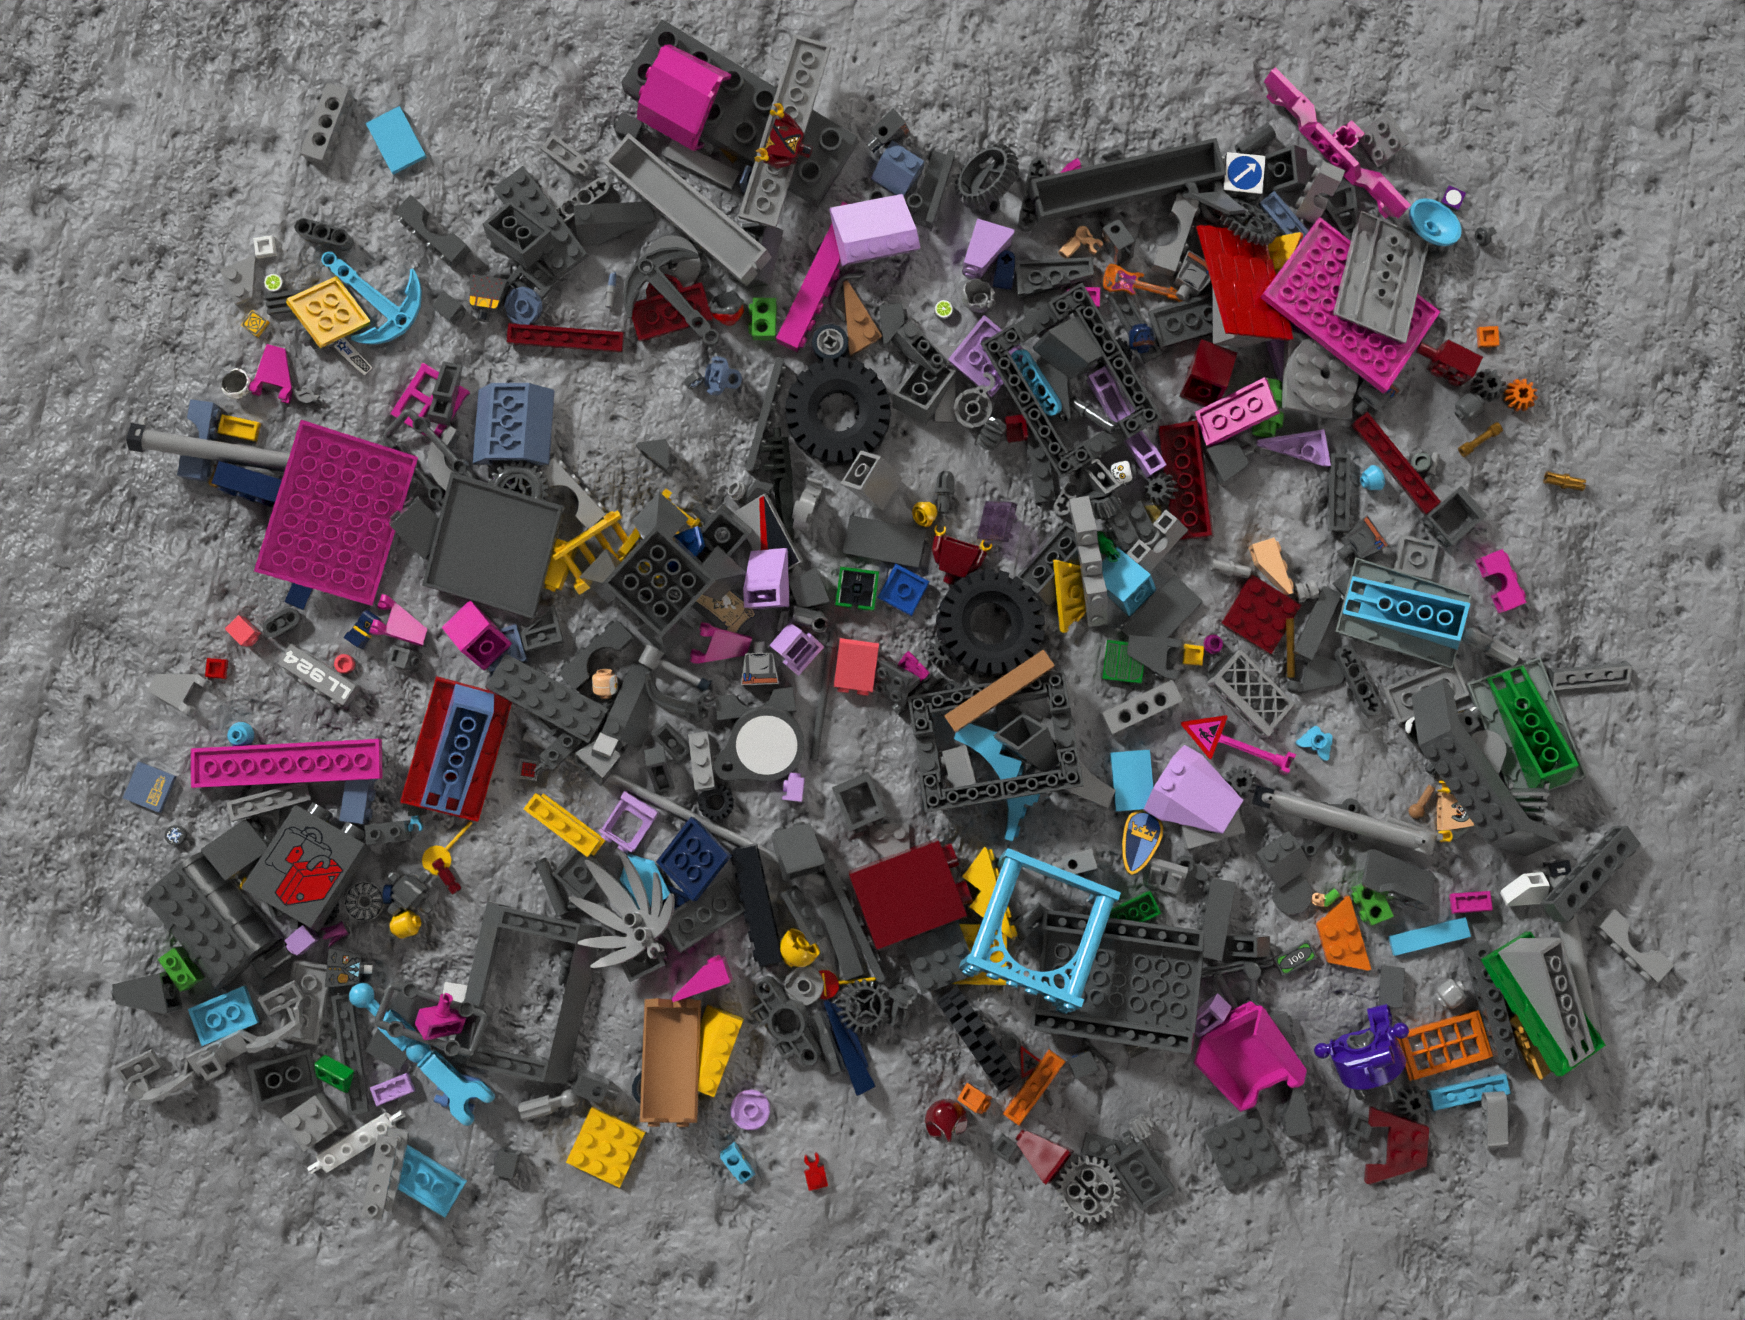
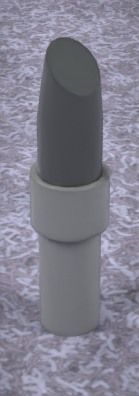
[1424,452,1440,486]

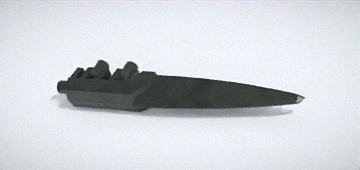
[760,427,795,573]

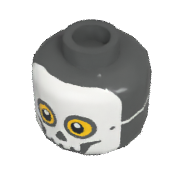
[1108,460,1138,487]

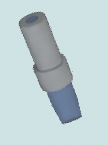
[605,272,616,308]

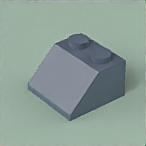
[871,140,924,197]

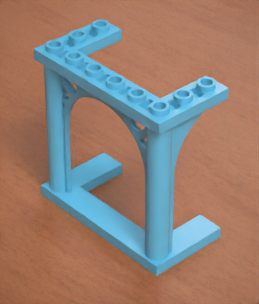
[959,848,1121,1014]

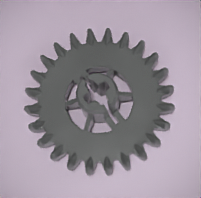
[488,460,550,500]

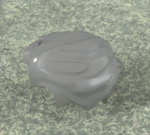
[961,279,995,313]

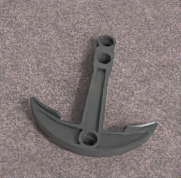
[623,247,719,346]

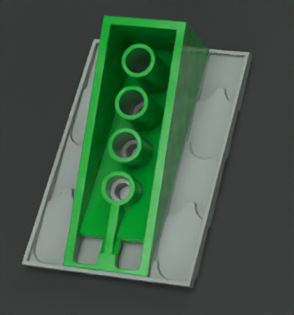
[1467,657,1586,798]

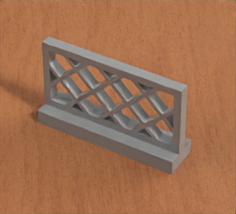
[1206,649,1295,738]

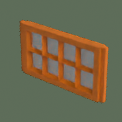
[1397,1010,1493,1081]

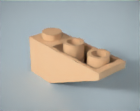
[1248,537,1294,596]

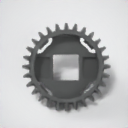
[954,143,1019,215]

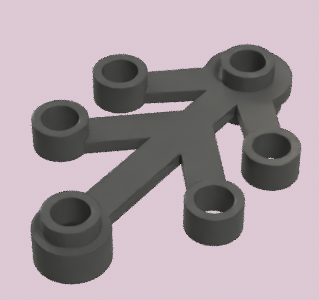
[1301,798,1361,857]

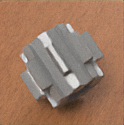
[1128,1113,1154,1140]

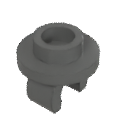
[1475,227,1497,246]

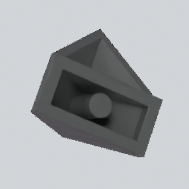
[1076,457,1121,499]

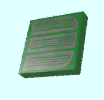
[1102,640,1144,683]

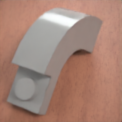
[428,426,461,490]

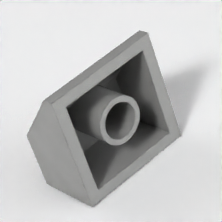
[939,745,976,788]

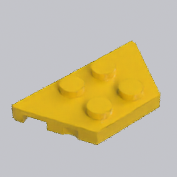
[1053,559,1086,633]

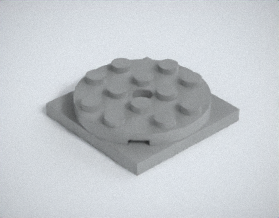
[1282,332,1358,421]

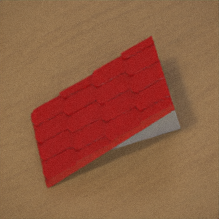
[1196,225,1293,348]

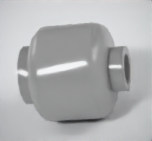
[1436,979,1467,1009]

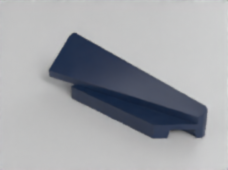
[824,1000,876,1096]

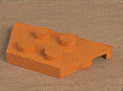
[1316,896,1371,971]

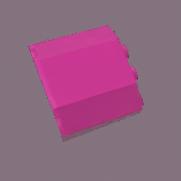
[637,44,732,151]
[1194,1001,1306,1112]

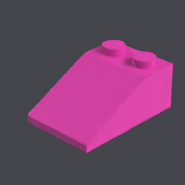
[672,954,733,1002]

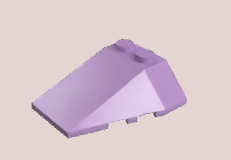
[1144,745,1243,834]

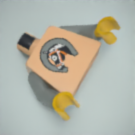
[1436,781,1474,842]

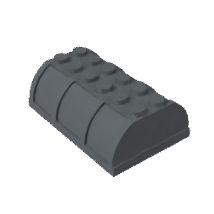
[142,851,282,991]

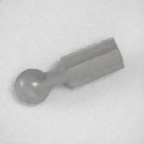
[1462,627,1520,667]
[519,1089,580,1121]

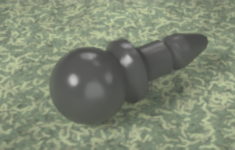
[558,948,574,985]

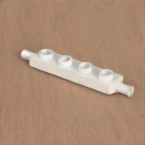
[308,1110,406,1174]

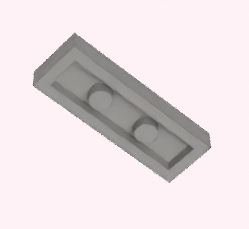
[688,731,715,792]

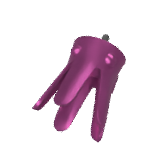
[321,920,352,947]

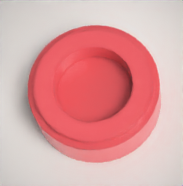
[334,654,355,674]

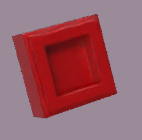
[205,658,229,679]

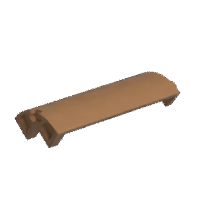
[640,998,701,1127]

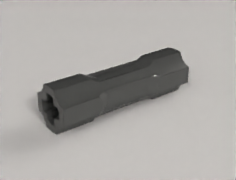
[810,1011,846,1074]

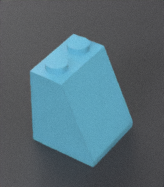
[1102,547,1156,617]

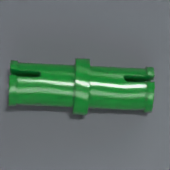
[1097,531,1120,562]

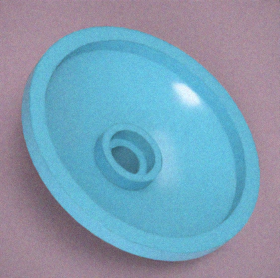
[1409,198,1462,246]

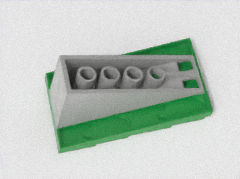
[1481,932,1606,1076]

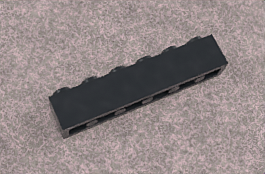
[730,843,784,967]

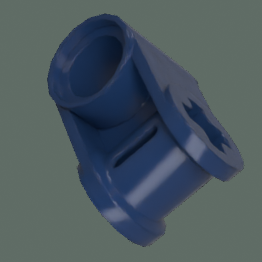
[993,250,1015,290]

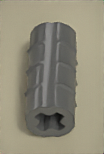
[1235,123,1276,155]

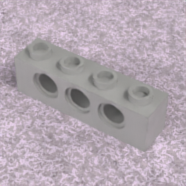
[300,83,354,167]
[1100,679,1183,736]

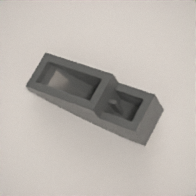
[428,361,462,426]

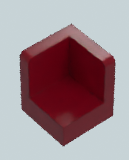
[1004,415,1028,443]

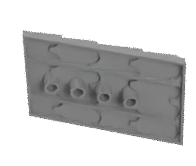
[1333,210,1429,344]

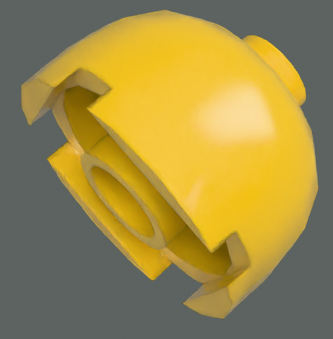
[780,928,820,967]

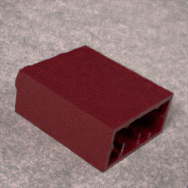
[849,838,973,950]

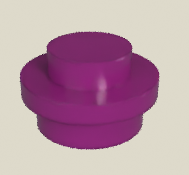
[1203,635,1223,654]

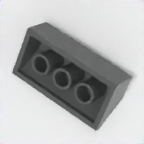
[1017,522,1080,606]

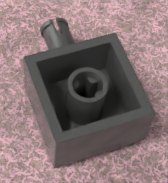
[690,502,753,557]

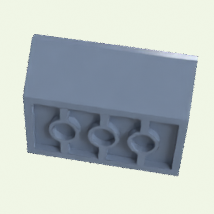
[473,383,555,465]

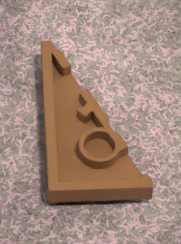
[843,280,882,357]

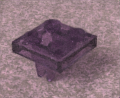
[977,501,1018,542]

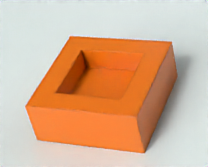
[1477,326,1499,348]

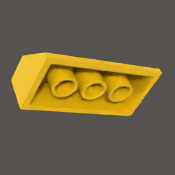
[698,1004,744,1097]

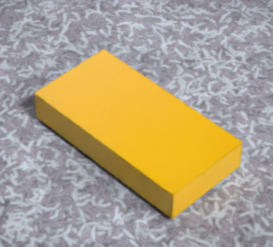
[217,414,261,442]

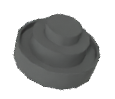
[1200,202,1222,223]

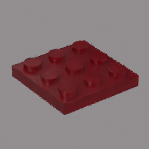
[1220,574,1301,655]

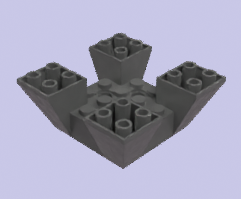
[579,491,746,657]

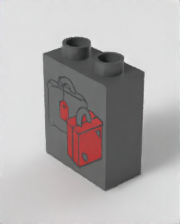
[241,802,371,932]

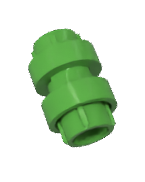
[1252,378,1284,438]

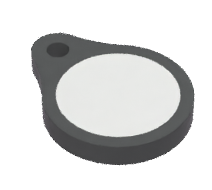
[714,706,804,781]

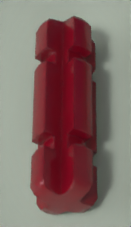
[432,858,462,894]

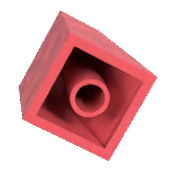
[834,638,879,696]

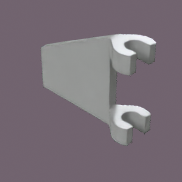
[147,674,213,716]

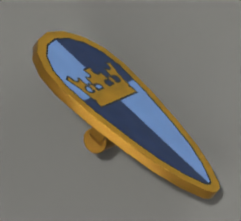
[1122,810,1163,875]

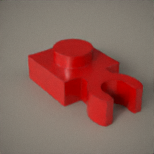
[804,1152,828,1191]

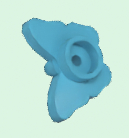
[1296,726,1333,761]

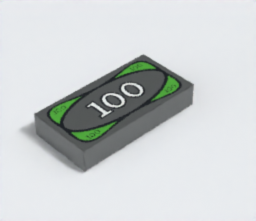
[1272,939,1318,977]

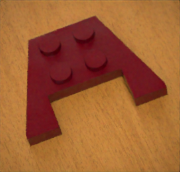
[1364,1106,1429,1184]

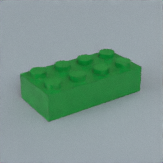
[1109,890,1161,922]

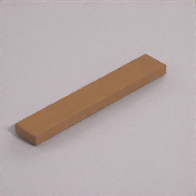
[944,650,1055,733]

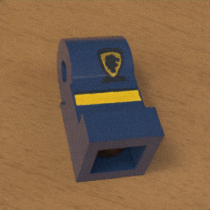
[344,610,381,649]

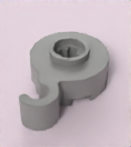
[954,372,996,428]
[792,477,824,533]

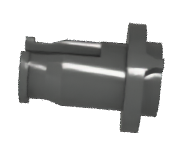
[888,984,921,1030]

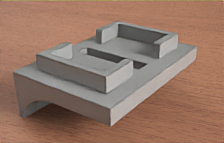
[1142,857,1188,896]

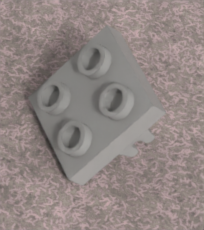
[1360,111,1410,167]

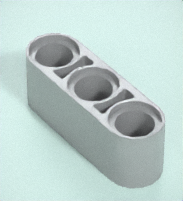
[1481,1091,1508,1149]

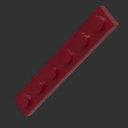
[506,323,624,353]
[1351,412,1441,515]

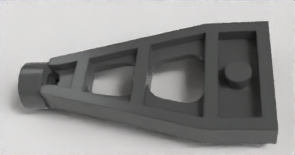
[1311,176,1358,241]

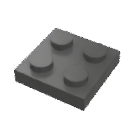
[552,848,609,899]

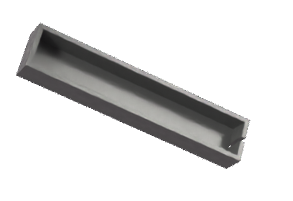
[1028,138,1226,224]

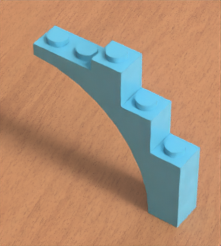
[954,723,1040,841]

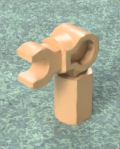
[1058,226,1103,259]

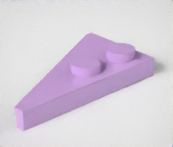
[1256,429,1331,467]

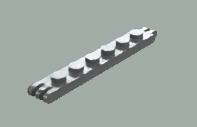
[820,848,885,983]

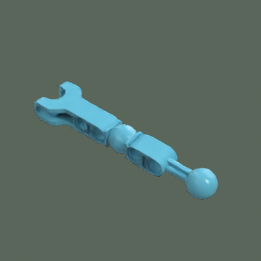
[349,983,495,1126]

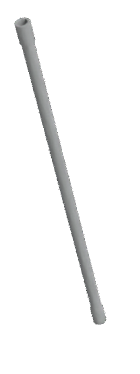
[523,730,826,887]

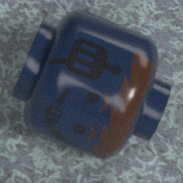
[1128,324,1155,354]

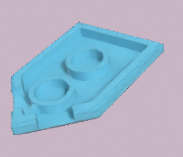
[620,853,670,909]

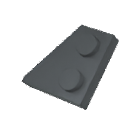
[521,606,564,653]

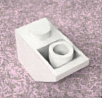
[1500,872,1550,907]

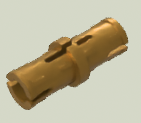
[1543,471,1586,491]

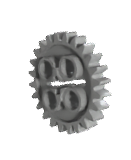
[1055,1155,1121,1223]

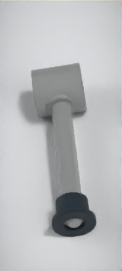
[638,644,712,692]

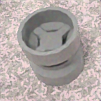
[1294,580,1319,603]

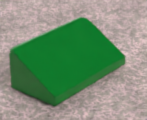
[314,1055,354,1093]

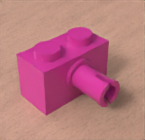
[415,993,466,1040]

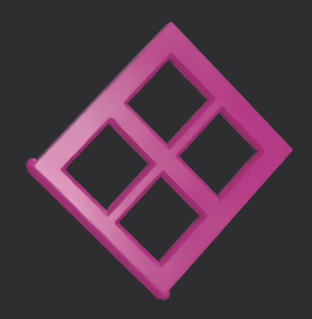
[390,363,470,438]

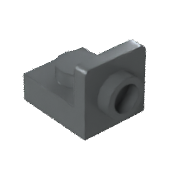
[387,645,422,672]

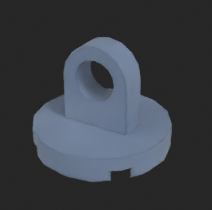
[704,356,742,396]

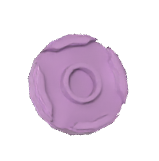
[730,1089,770,1130]

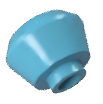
[1360,465,1385,490]
[227,722,254,746]

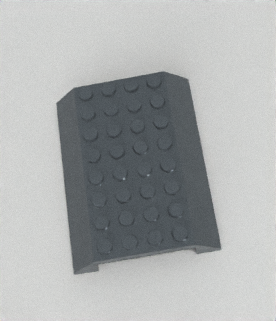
[1030,909,1205,1054]

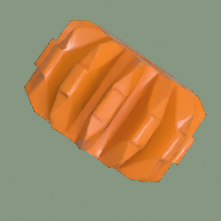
[1503,379,1538,412]

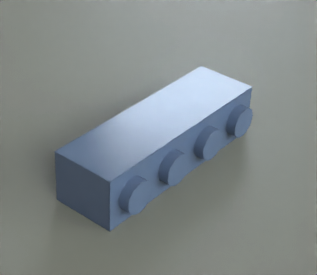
[339,779,378,824]

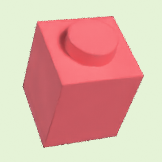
[225,615,261,647]

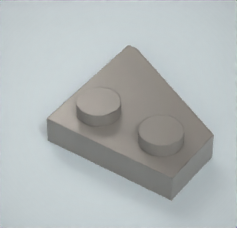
[220,255,258,306]

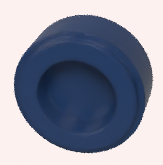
[383,884,394,904]

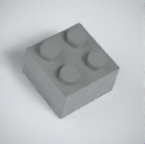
[282,1092,344,1152]

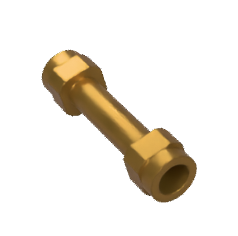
[1458,422,1503,457]

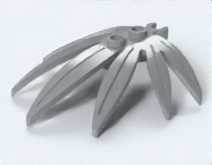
[568,851,675,968]

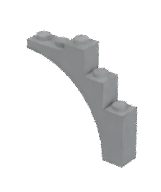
[1069,496,1108,627]
[1037,684,1116,808]

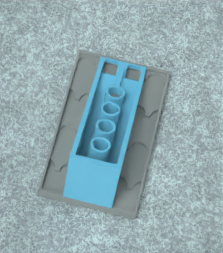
[1336,557,1472,669]

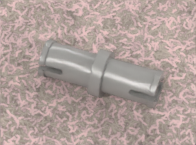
[1209,559,1251,579]

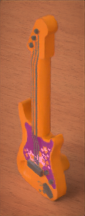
[1103,264,1183,302]

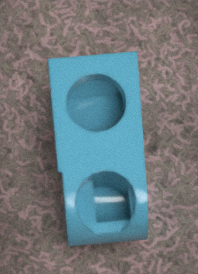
[720,1142,755,1184]

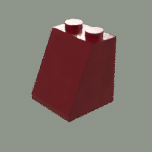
[1179,339,1238,406]

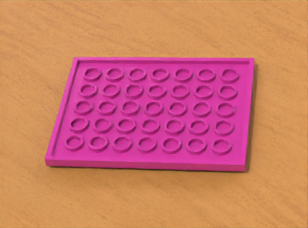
[1260,217,1440,394]
[254,420,418,606]

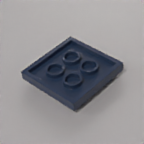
[656,817,732,901]

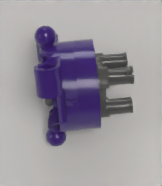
[1314,1004,1409,1102]

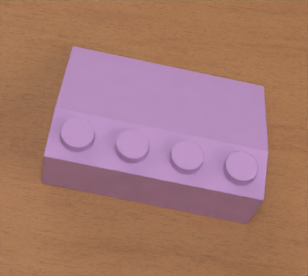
[829,194,921,266]

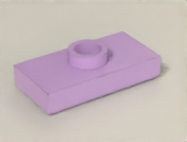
[370,1072,415,1107]

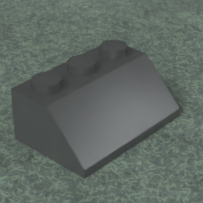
[483,200,551,269]
[729,223,784,286]

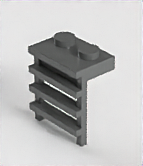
[1507,781,1550,824]

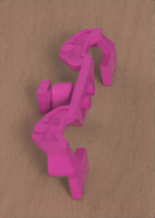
[1264,67,1411,219]

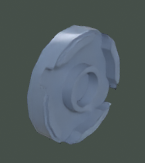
[504,287,542,325]

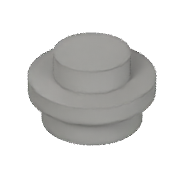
[727,482,746,501]

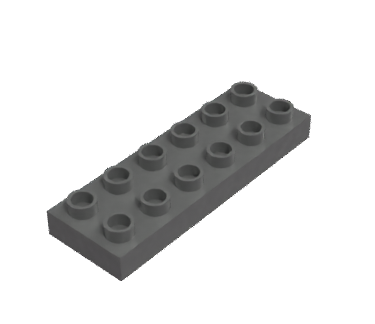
[621,19,857,208]

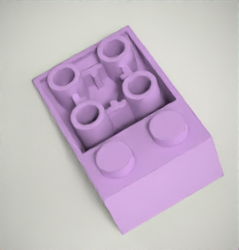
[743,548,789,609]

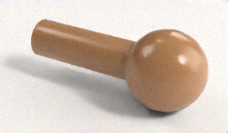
[1409,784,1436,819]

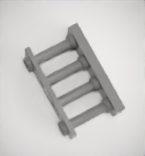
[361,1127,410,1222]

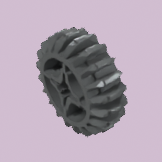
[836,979,890,1034]

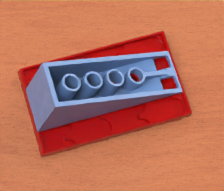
[400,676,512,822]

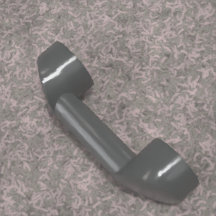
[869,190,923,212]
[1243,960,1261,1006]

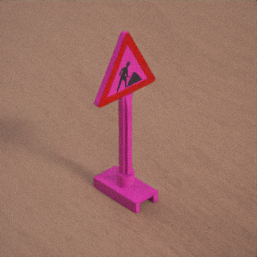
[1181,715,1296,776]

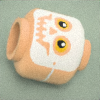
[592,669,618,699]

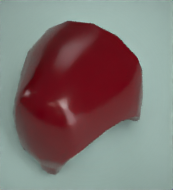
[925,1099,968,1143]

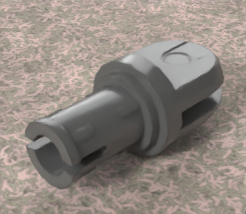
[935,471,954,514]

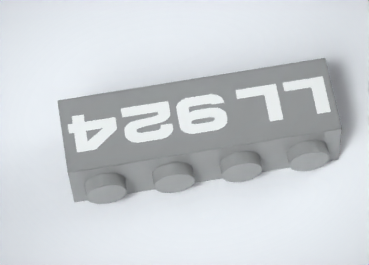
[277,644,361,707]

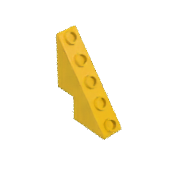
[962,847,1018,940]

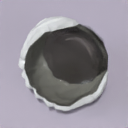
[221,368,251,399]

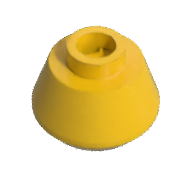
[912,502,937,527]

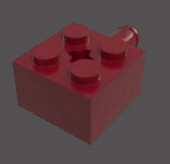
[1416,339,1483,386]

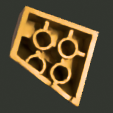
[1508,1013,1551,1080]

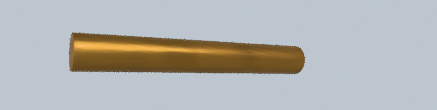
[1286,618,1295,678]

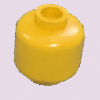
[390,910,421,939]

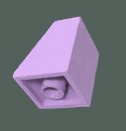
[962,218,1014,279]

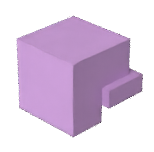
[769,623,824,676]

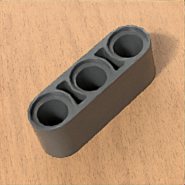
[294,218,354,251]

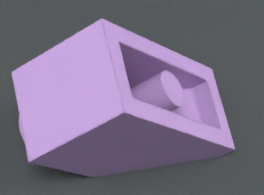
[1195,993,1232,1038]

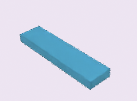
[1388,917,1471,956]
[1427,1073,1511,1111]

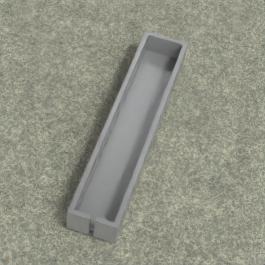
[603,133,772,287]

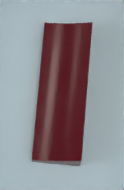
[1158,420,1214,541]

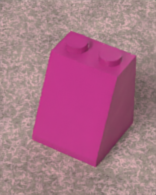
[442,601,512,671]

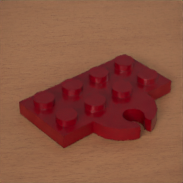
[632,274,713,342]

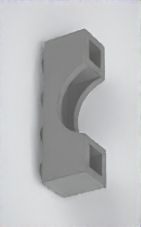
[1151,193,1200,277]
[537,458,607,529]
[1592,908,1674,983]

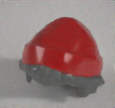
[708,292,744,326]

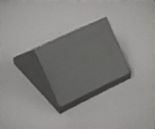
[636,439,673,476]

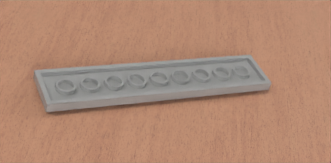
[738,34,831,229]

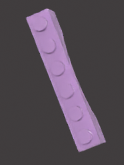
[1086,366,1167,478]

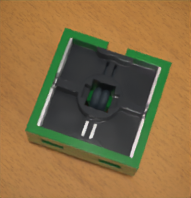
[835,566,879,612]

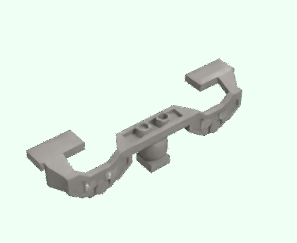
[115,980,305,1105]

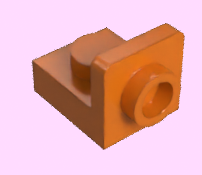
[957,1083,992,1114]

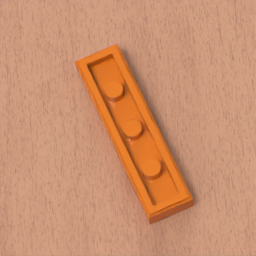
[1003,1049,1066,1126]

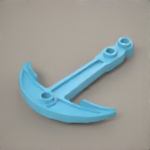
[321,252,422,345]

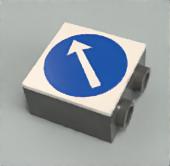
[1221,152,1265,202]

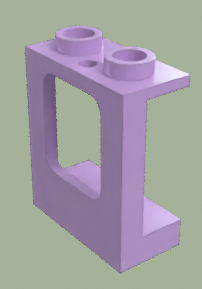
[599,791,660,853]

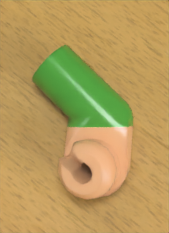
[1311,889,1341,907]

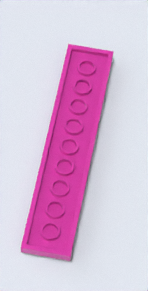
[191,739,382,788]

